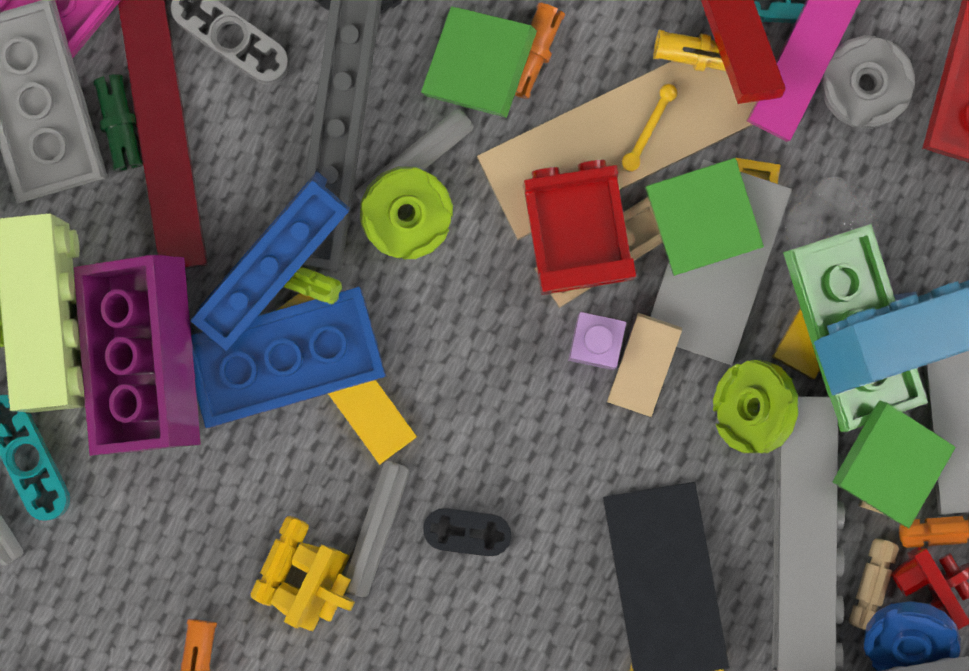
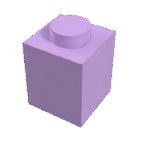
[568,312,626,370]

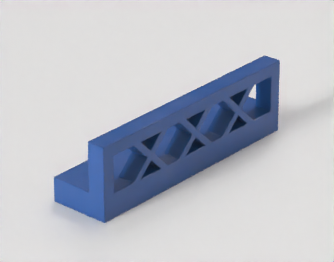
[190,171,350,351]

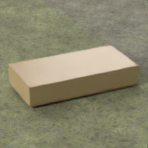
[607,313,682,417]

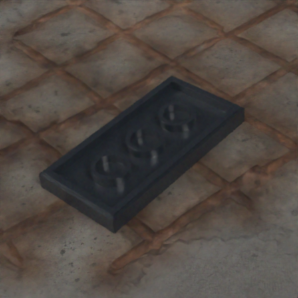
[603,482,730,671]

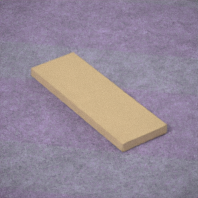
[477,49,755,240]

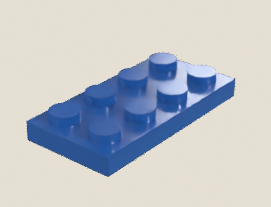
[191,287,387,428]

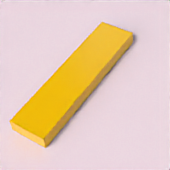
[275,293,417,465]

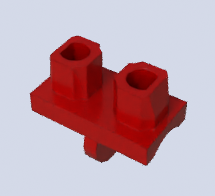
[891,547,969,630]

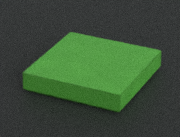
[421,6,537,118]
[645,158,764,276]
[832,400,956,528]

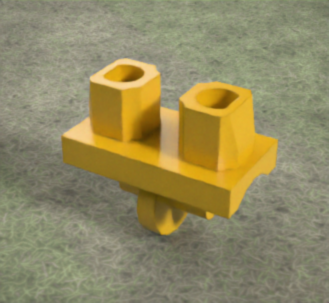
[271,542,355,631]

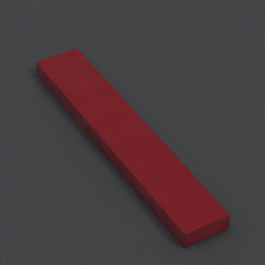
[118,0,208,269]

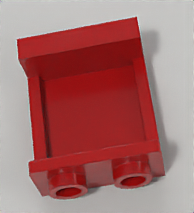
[523,160,636,296]

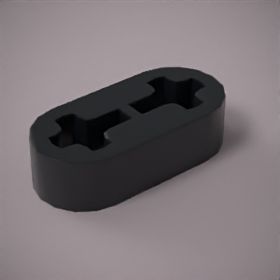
[423,508,512,556]

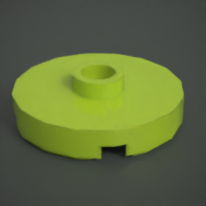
[360,166,453,259]
[713,360,798,454]

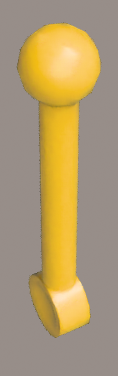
[622,84,678,172]

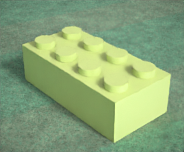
[0,213,85,413]

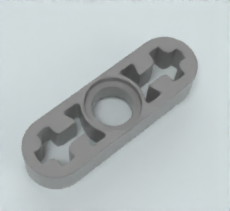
[171,0,289,85]

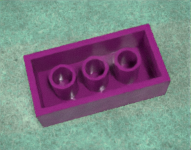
[73,255,201,456]

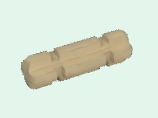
[849,539,899,630]

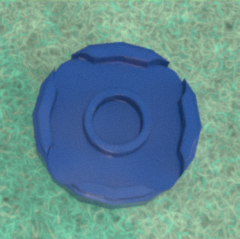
[864,601,961,671]

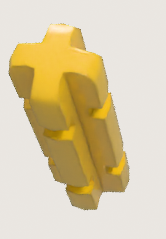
[251,516,309,606]

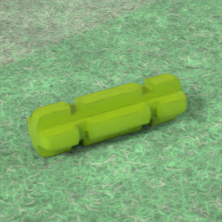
[283,266,342,304]

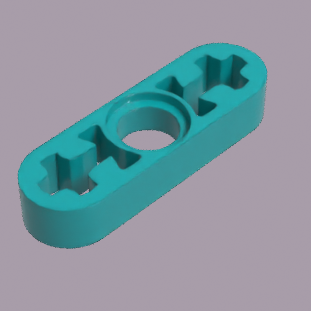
[0,395,70,521]

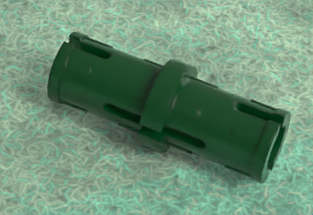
[93,74,143,172]

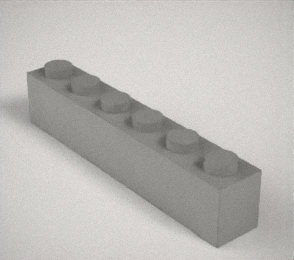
[772,396,845,671]

